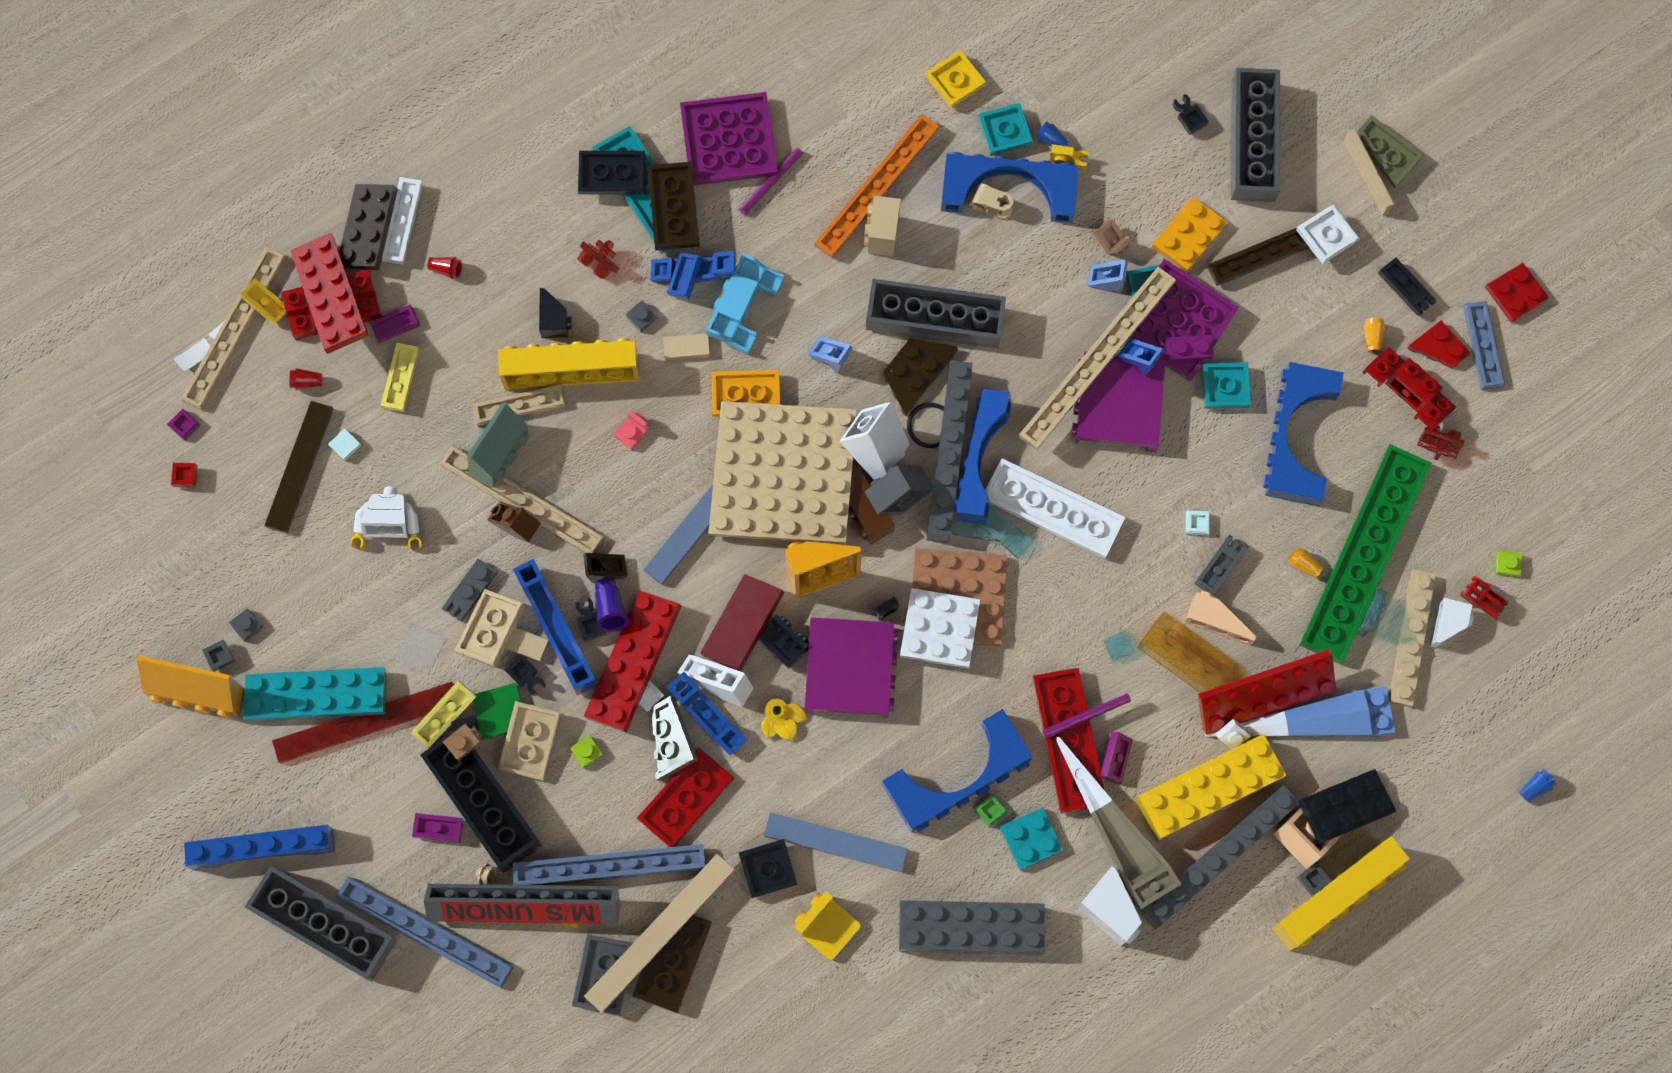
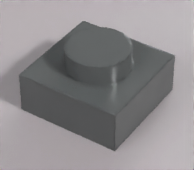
[626,300,658,332]
[229,608,263,642]
[202,639,235,672]
[1297,862,1332,896]

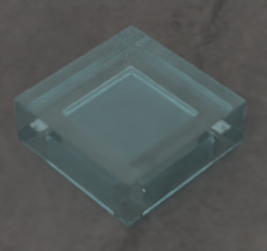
[1001,526,1034,559]
[1103,631,1135,661]

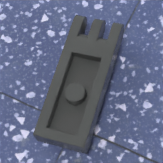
[1195,534,1248,596]
[442,559,498,622]

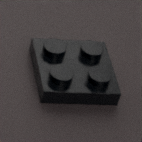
[738,839,798,898]

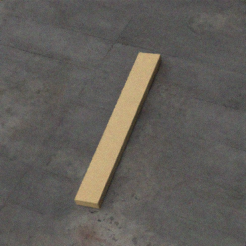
[181,247,287,411]
[440,445,605,553]
[584,854,735,1013]

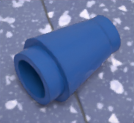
[1036,121,1069,147]
[1519,769,1556,803]

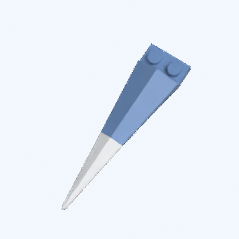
[1205,687,1395,737]

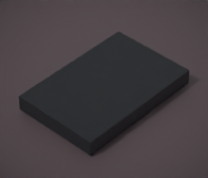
[578,151,646,195]

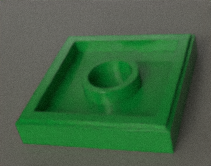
[472,683,522,740]

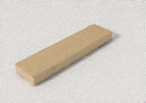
[1344,129,1394,216]
[473,384,566,427]

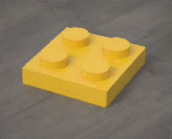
[925,50,986,109]

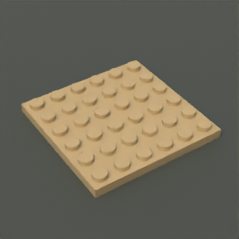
[708,401,857,544]

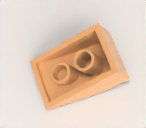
[1273,784,1342,869]

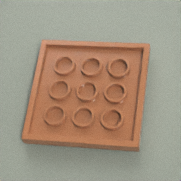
[912,548,1007,647]

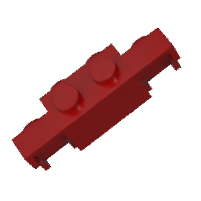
[281,270,382,340]
[1362,347,1456,433]

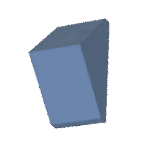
[1087,260,1128,293]

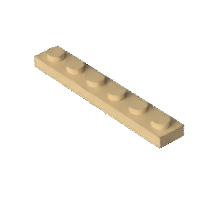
[1389,569,1436,708]

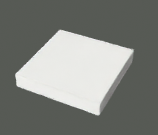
[1296,204,1360,264]

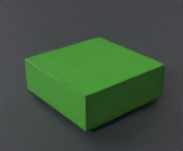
[974,793,1008,827]

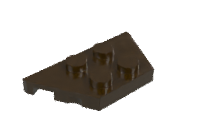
[883,338,958,416]

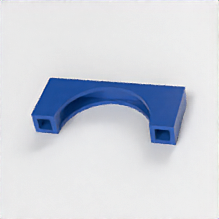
[941,152,1078,223]
[1263,362,1344,506]
[882,709,1033,833]

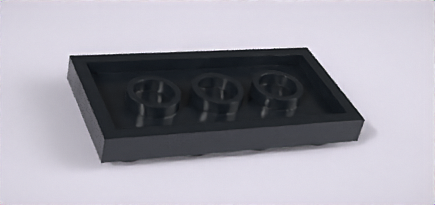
[1298,769,1397,845]

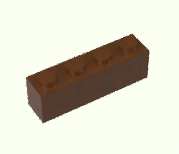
[849,460,895,545]

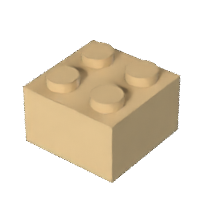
[864,196,901,257]

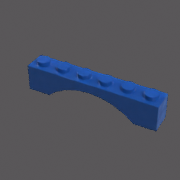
[954,389,1012,525]
[513,559,597,696]
[184,824,335,870]

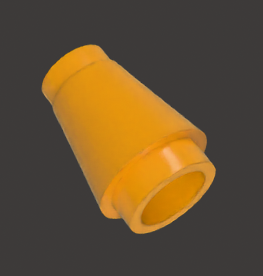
[1363,318,1386,352]
[1287,547,1323,578]

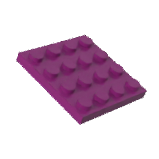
[680,92,778,186]
[1130,258,1239,381]

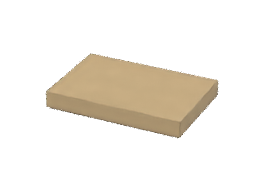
[454,589,526,668]
[498,701,562,781]

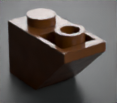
[487,501,541,542]

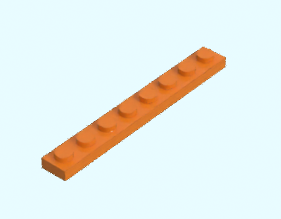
[815,114,939,258]

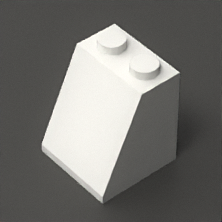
[840,402,909,480]
[1077,866,1142,946]

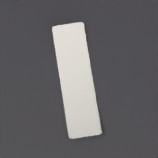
[174,321,224,371]

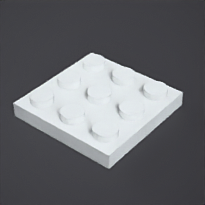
[900,588,980,669]

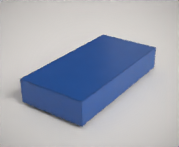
[667,252,703,300]

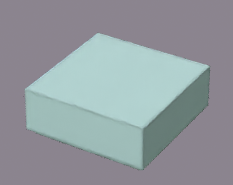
[328,428,361,461]
[1185,510,1210,536]

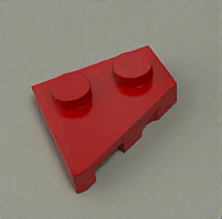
[1407,320,1471,369]

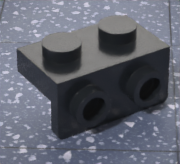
[759,614,808,669]

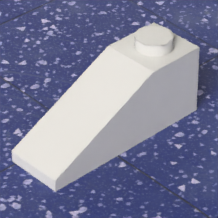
[677,654,754,707]

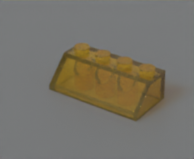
[1137,611,1240,693]

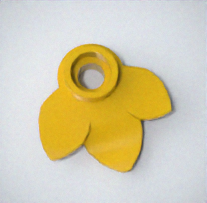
[761,698,807,741]

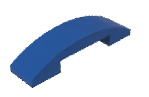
[650,251,736,283]
[667,672,747,756]

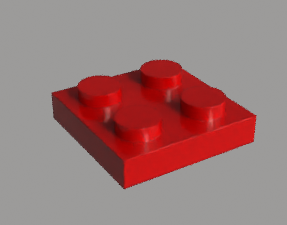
[1485,263,1549,323]

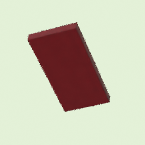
[700,574,785,672]

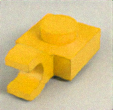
[1049,144,1089,169]

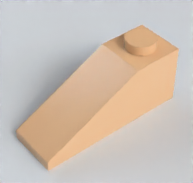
[1185,591,1256,646]

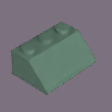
[467,402,529,487]

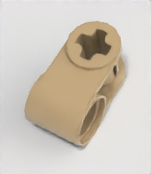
[969,184,1014,220]

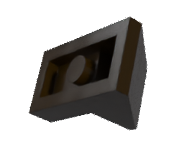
[583,553,628,583]

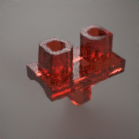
[577,240,620,280]
[1417,425,1465,461]

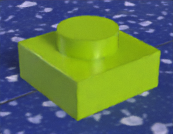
[1495,550,1522,577]
[570,735,603,769]

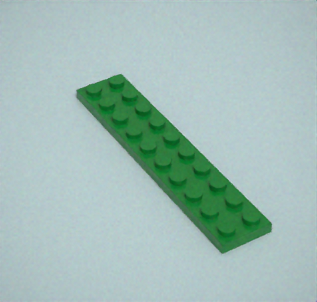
[1299,444,1432,665]

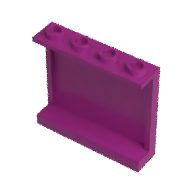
[1071,352,1166,453]
[805,617,898,718]

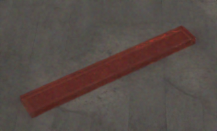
[272,682,454,764]

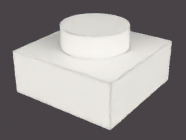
[639,680,665,713]
[1216,719,1251,749]

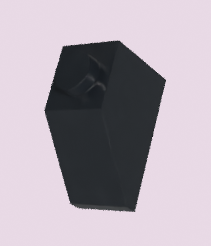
[539,288,573,338]

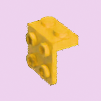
[794,891,860,960]

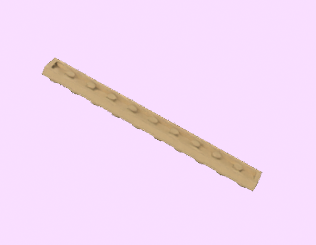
[1019,267,1176,450]

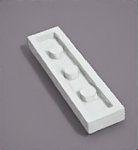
[382,177,423,265]

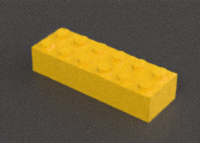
[498,338,640,390]
[1135,734,1287,842]
[1272,836,1410,951]

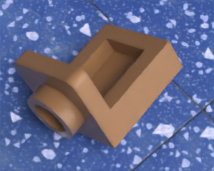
[1093,219,1132,255]
[443,724,483,761]

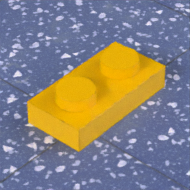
[239,278,286,325]

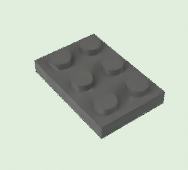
[572,934,633,1016]

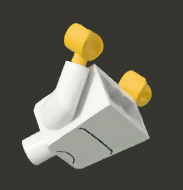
[350,486,423,550]

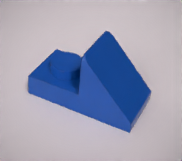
[1117,338,1165,376]

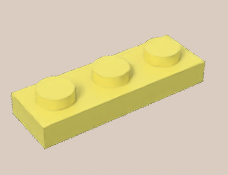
[381,343,420,412]
[411,680,476,749]

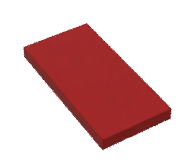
[637,748,735,847]

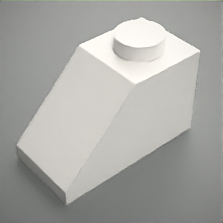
[1431,598,1474,648]

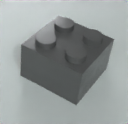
[865,464,934,515]

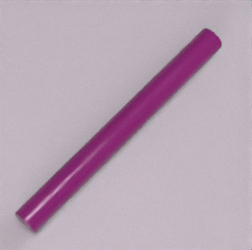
[739,148,803,215]
[1042,693,1131,739]

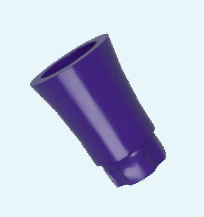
[595,577,629,632]

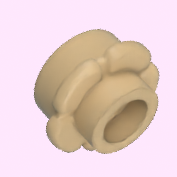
[475,863,496,885]

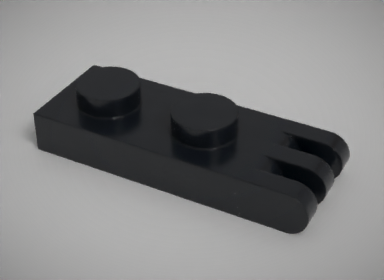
[1378,257,1436,316]

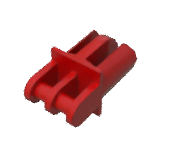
[1460,576,1509,620]

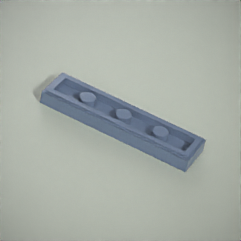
[1463,301,1505,390]

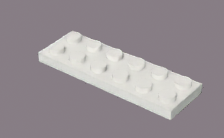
[985,458,1125,559]

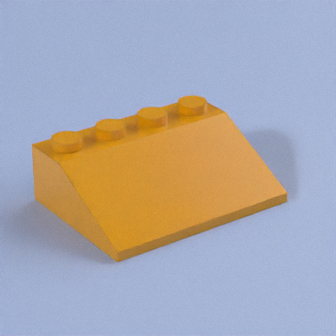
[785,541,862,598]
[137,655,245,719]

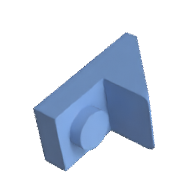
[808,336,853,373]

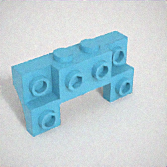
[706,253,784,355]

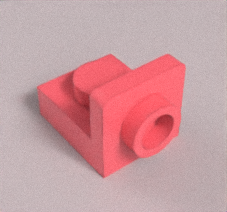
[614,410,649,450]

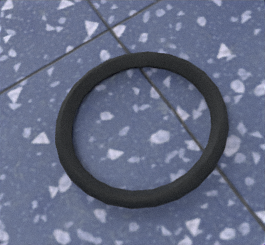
[907,403,944,448]

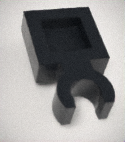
[1173,94,1209,135]
[575,598,607,642]
[505,654,546,696]

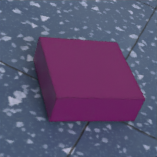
[167,409,200,441]

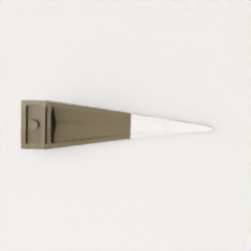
[1057,737,1182,910]

